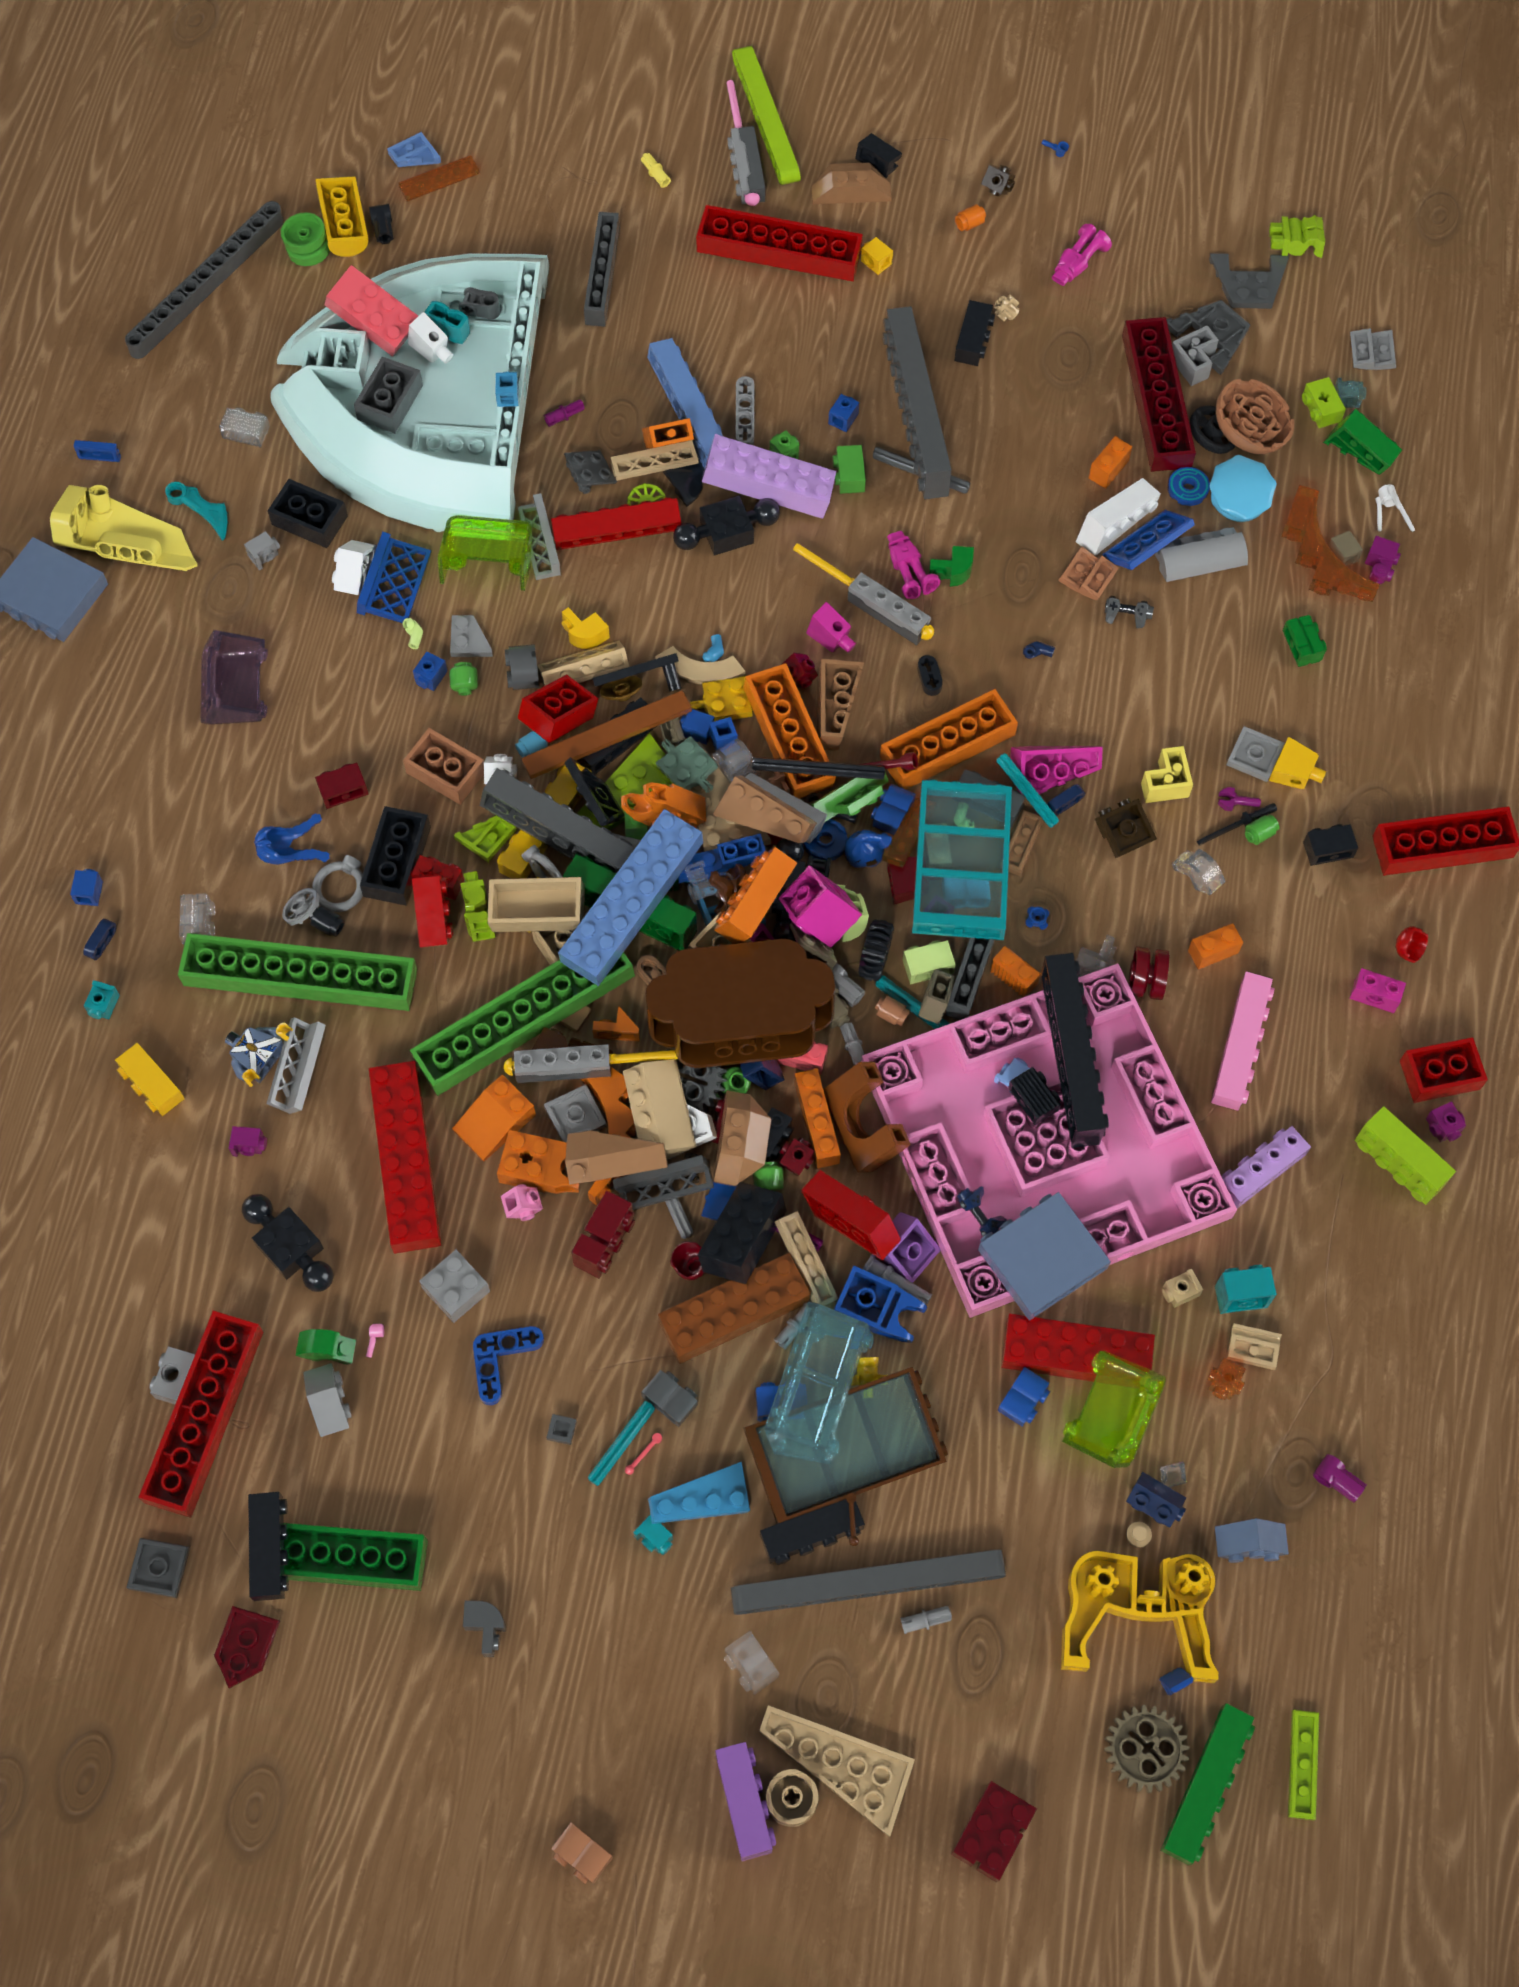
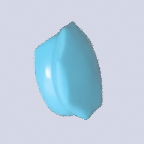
[1209,455,1277,522]

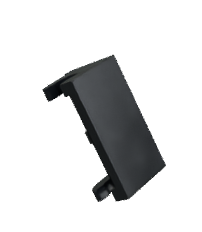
[855,133,902,178]

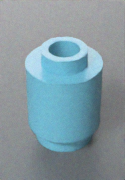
[515,731,548,757]

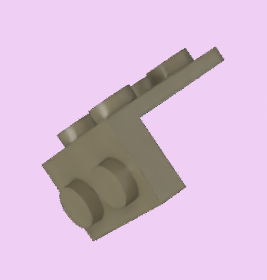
[789,921,837,970]

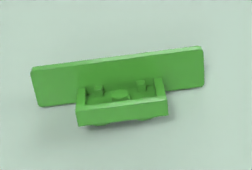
[811,773,889,823]

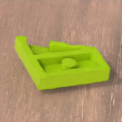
[454,815,516,862]

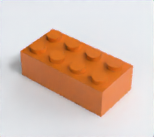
[714,847,797,944]

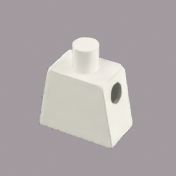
[408,312,454,364]

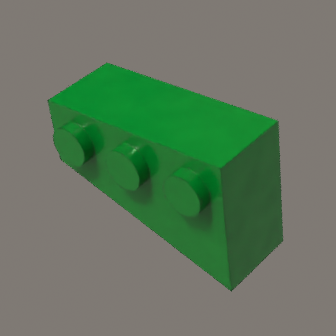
[1323,409,1402,475]

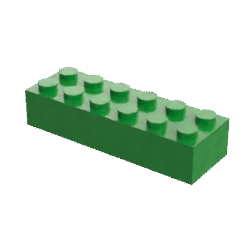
[563,854,697,951]
[284,1523,428,1591]

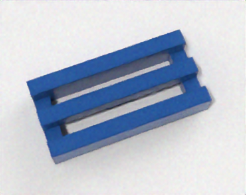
[74,440,121,462]

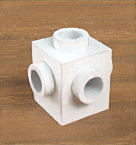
[484,754,517,784]

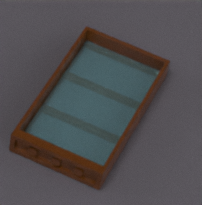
[743,1367,948,1524]

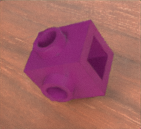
[1426,1101,1466,1142]

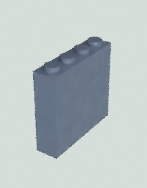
[0,537,108,642]
[978,1192,1111,1321]

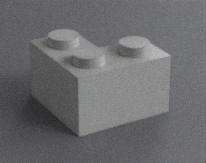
[1172,325,1219,386]
[303,1363,352,1437]

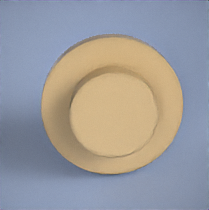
[1126,1522,1152,1547]

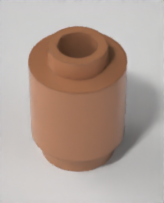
[875,995,910,1027]

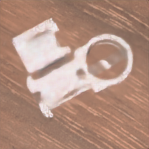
[684,860,734,904]

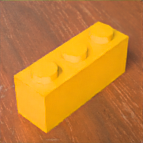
[115,1043,185,1117]

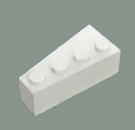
[1076,478,1161,556]

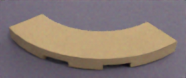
[655,646,745,684]

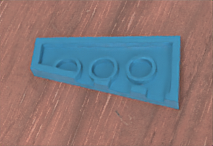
[648,1462,750,1524]

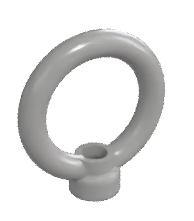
[521,845,563,878]
[312,855,363,912]

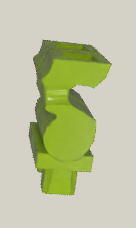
[1269,215,1325,258]
[460,871,496,942]

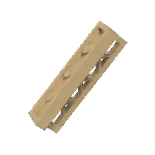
[611,440,698,481]
[537,641,629,686]

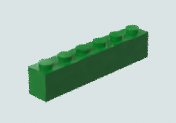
[1160,1703,1255,1865]

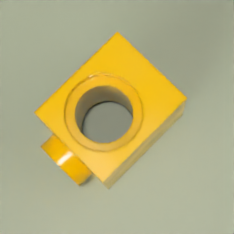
[861,237,893,275]

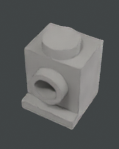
[244,531,280,570]

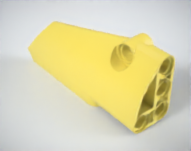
[50,485,197,571]

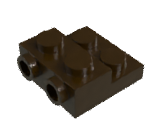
[1095,798,1157,858]

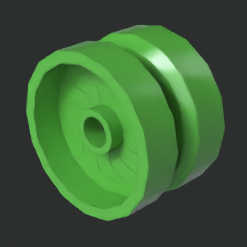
[281,212,330,266]

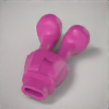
[1052,224,1112,286]
[887,531,941,599]

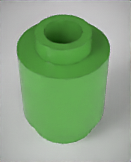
[1245,815,1279,845]

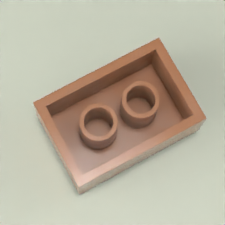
[403,728,484,805]

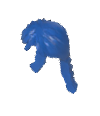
[254,813,330,865]

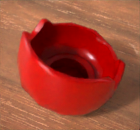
[1395,926,1428,963]

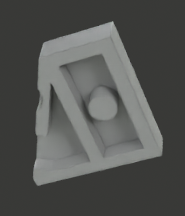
[450,615,493,657]

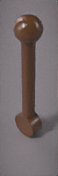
[846,1493,859,1546]

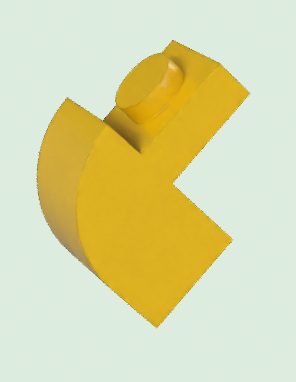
[562,607,610,649]

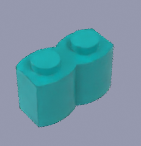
[425,301,470,344]

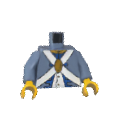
[225,1023,293,1087]

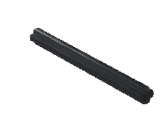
[752,757,885,780]

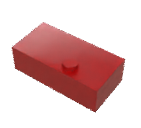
[801,1170,901,1260]

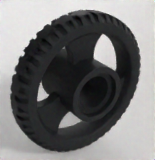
[1189,405,1235,454]

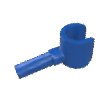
[1042,140,1069,157]

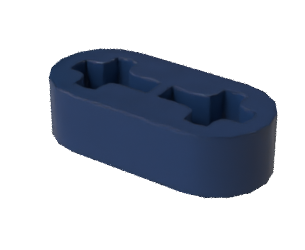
[1047,784,1086,816]
[83,919,117,960]

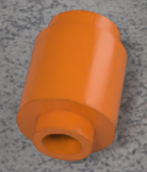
[955,204,986,231]

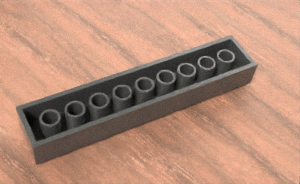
[883,306,952,500]

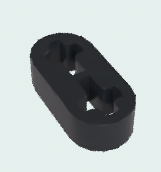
[917,655,943,696]

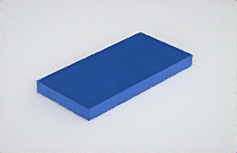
[1103,510,1195,570]

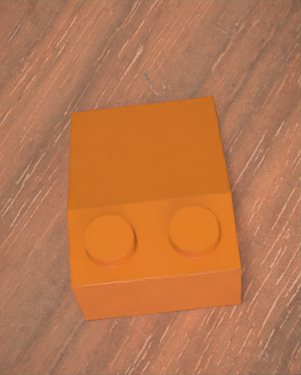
[452,1074,536,1161]

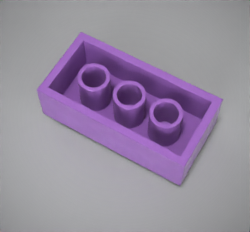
[715,1742,776,1861]

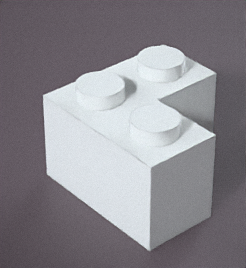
[332,540,376,595]

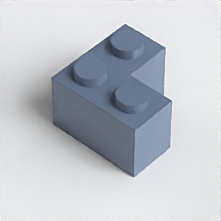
[1215,1518,1289,1563]

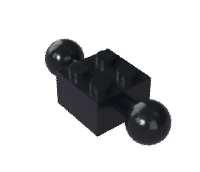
[673,495,780,556]
[772,838,805,942]
[242,1194,334,1292]

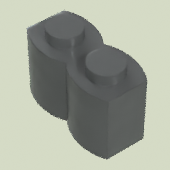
[641,1370,698,1427]

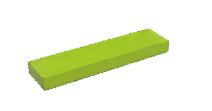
[1288,1710,1319,1821]

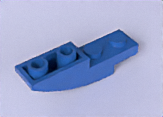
[678,833,765,883]

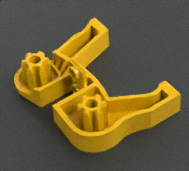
[1061,1551,1219,1683]

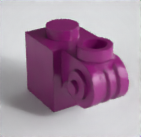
[1365,536,1401,585]

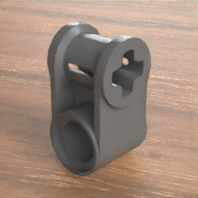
[459,287,501,319]

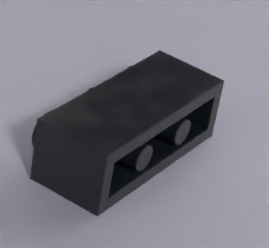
[954,300,996,366]

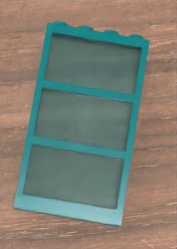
[912,779,1012,940]

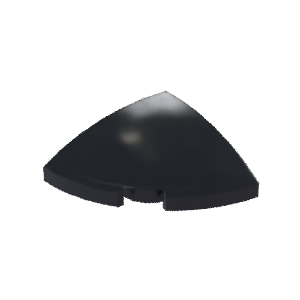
[663,456,704,507]

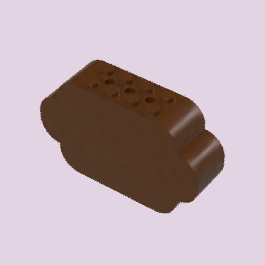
[645,939,835,1068]

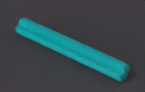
[997,753,1059,828]
[588,1401,655,1486]

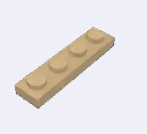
[775,1211,838,1310]

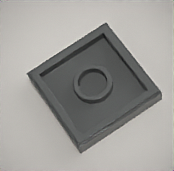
[126,1538,190,1598]

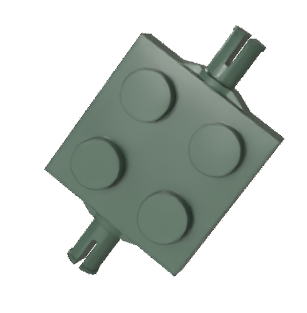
[656,736,718,793]

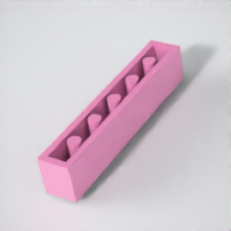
[1211,972,1275,1111]

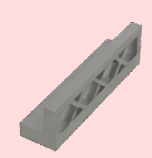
[518,493,561,580]
[266,1017,326,1114]

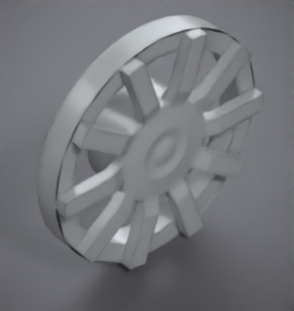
[282,888,320,926]

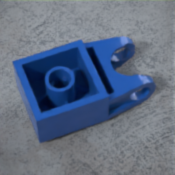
[832,1266,927,1343]

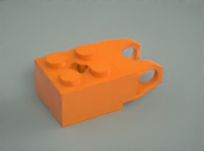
[621,782,706,828]
[497,1130,580,1194]

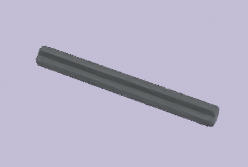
[873,447,970,494]

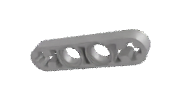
[736,376,755,445]

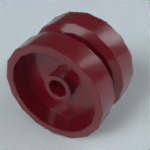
[1129,946,1170,1000]

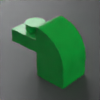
[929,546,974,587]
[295,1329,356,1365]

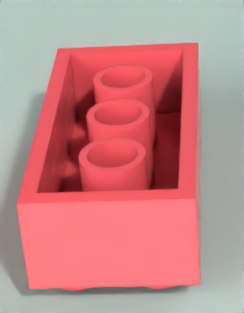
[325,265,418,357]

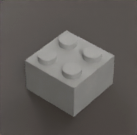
[419,1250,490,1323]

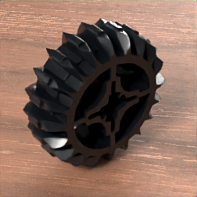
[858,919,894,981]

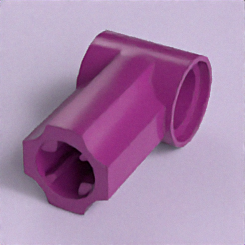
[1313,1454,1367,1503]

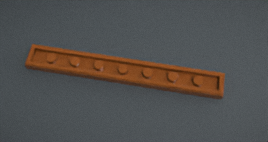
[521,690,692,779]

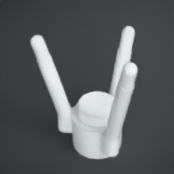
[1375,484,1415,532]

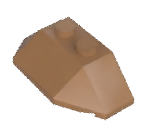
[811,163,892,204]
[713,1090,771,1186]

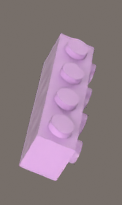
[1221,1126,1311,1209]

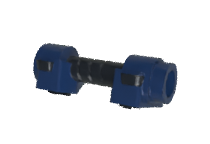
[957,1186,1007,1237]

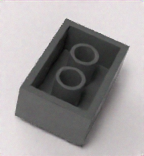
[354,357,423,434]

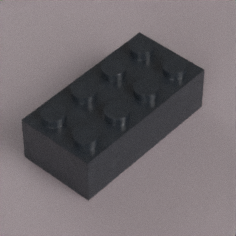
[360,806,431,906]
[698,1182,787,1284]

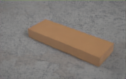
[999,810,1044,876]

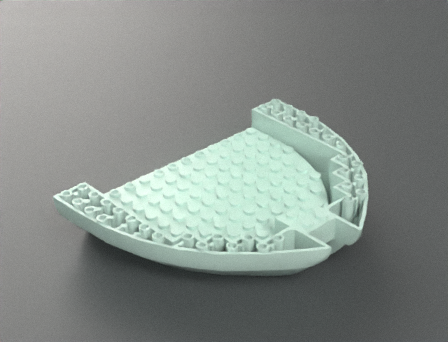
[271,254,549,539]

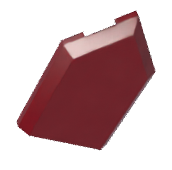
[214,1606,280,1689]

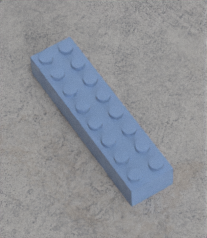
[558,809,703,986]

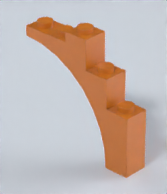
[580,1066,637,1205]

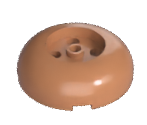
[1216,379,1294,454]

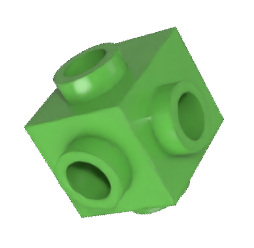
[769,430,800,459]

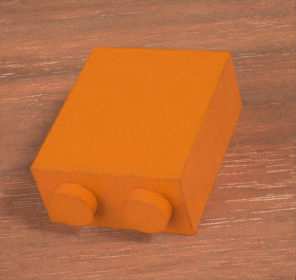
[642,418,694,449]

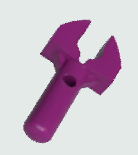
[1218,787,1261,811]

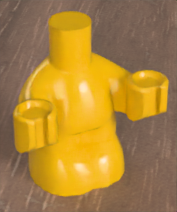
[850,1357,888,1398]

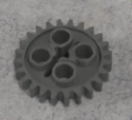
[667,1047,727,1113]

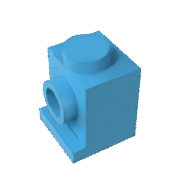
[495,372,519,407]

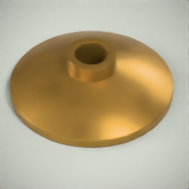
[600,676,643,701]

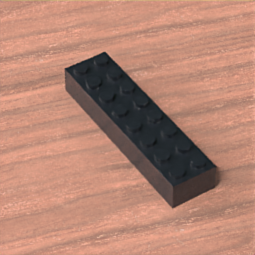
[1040,953,1109,1148]

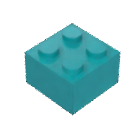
[1214,1265,1277,1314]

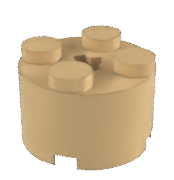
[766,1769,818,1827]

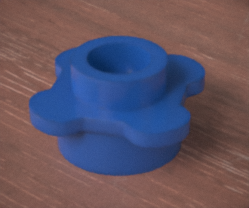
[1025,907,1050,930]

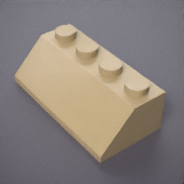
[623,1059,697,1159]

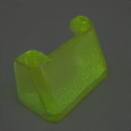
[1062,1351,1166,1468]

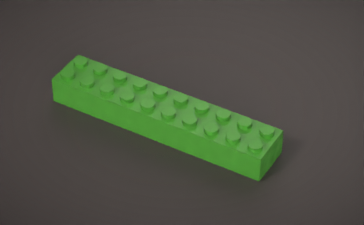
[178,933,418,1011]
[410,952,635,1096]

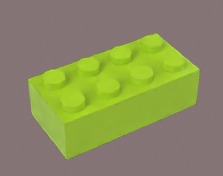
[1354,1106,1456,1205]

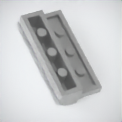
[1155,527,1248,582]

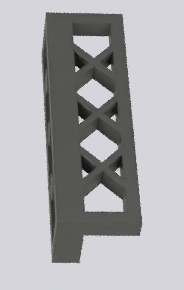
[613,1155,714,1210]

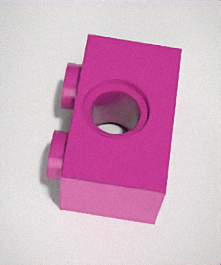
[1349,968,1406,1013]

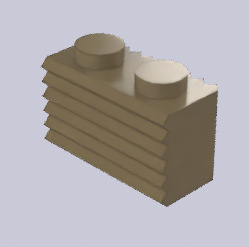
[918,969,955,1024]

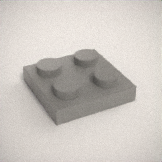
[1226,726,1285,782]
[544,1084,607,1142]

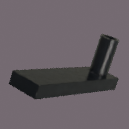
[593,653,682,692]

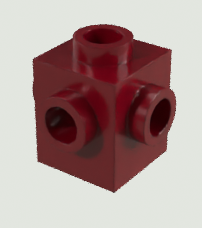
[781,653,818,689]
[777,1138,815,1176]

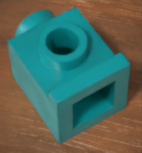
[84,980,120,1019]
[633,1515,673,1555]

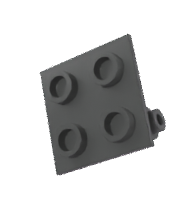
[564,450,617,494]

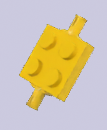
[690,677,752,722]

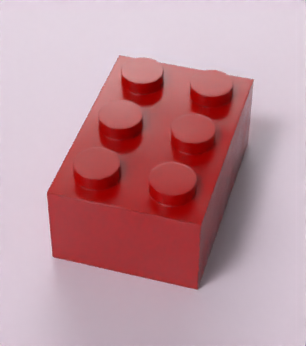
[518,674,599,743]
[412,872,454,947]
[1400,1037,1488,1103]

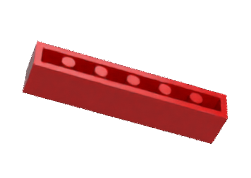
[551,498,681,550]

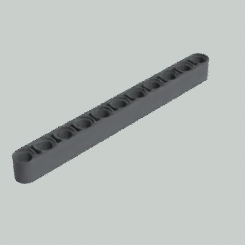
[125,201,284,359]
[731,1550,1006,1615]

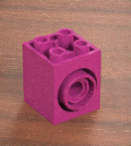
[779,865,862,948]

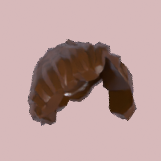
[709,864,747,916]

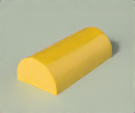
[315,176,368,257]

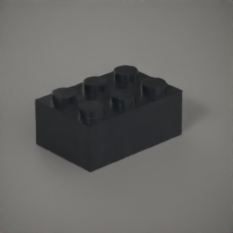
[267,479,348,548]

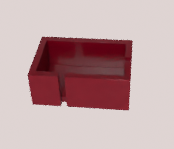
[571,1190,635,1279]
[951,1781,1037,1882]

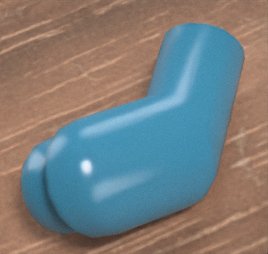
[703,634,724,662]

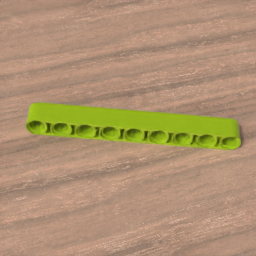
[732,46,801,185]

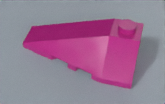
[1011,746,1103,795]

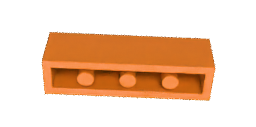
[794,1068,841,1169]

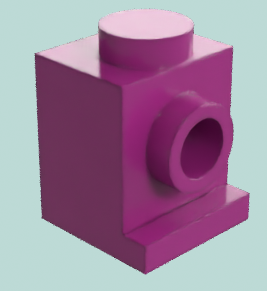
[228,1126,267,1157]

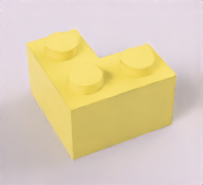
[1141,746,1193,803]

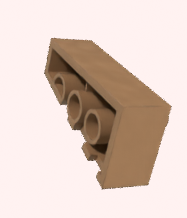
[817,659,864,750]
[713,776,817,843]

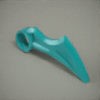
[165,482,228,541]

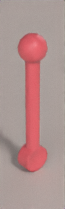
[625,1433,662,1475]

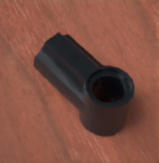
[369,204,394,244]

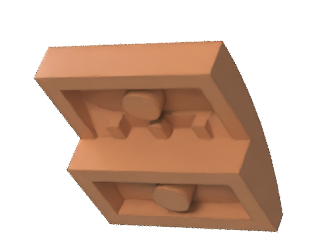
[1058,546,1119,600]

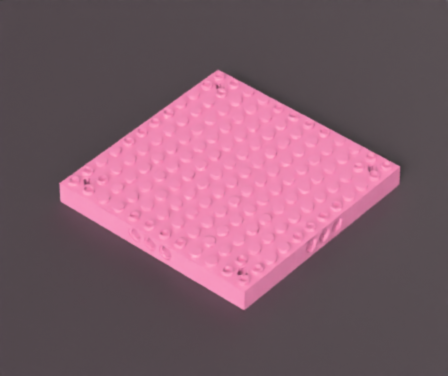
[861,963,1237,1318]

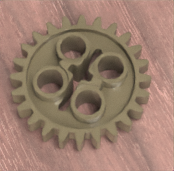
[1104,1705,1190,1793]

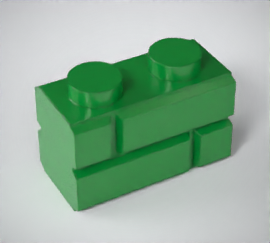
[1282,615,1327,667]

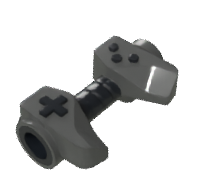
[1104,596,1154,628]

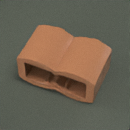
[551,1823,613,1884]

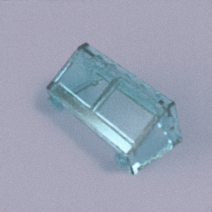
[764,1302,874,1464]

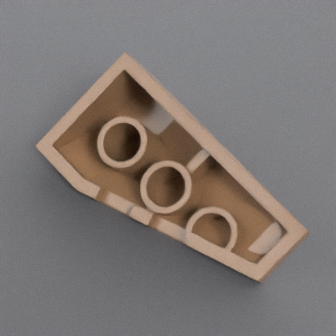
[565,1130,668,1185]

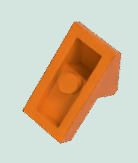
[593,1006,640,1042]

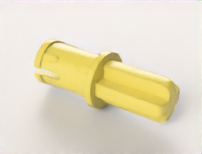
[641,153,671,188]

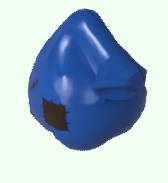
[844,830,892,868]

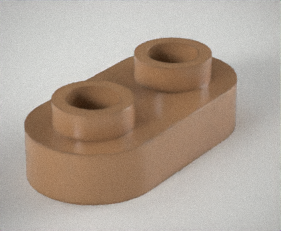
[637,955,666,985]

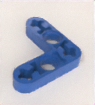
[473,1326,544,1405]

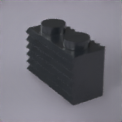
[1008,1067,1061,1125]

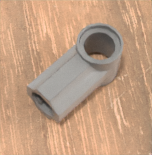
[832,963,865,1007]

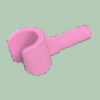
[366,1324,384,1358]

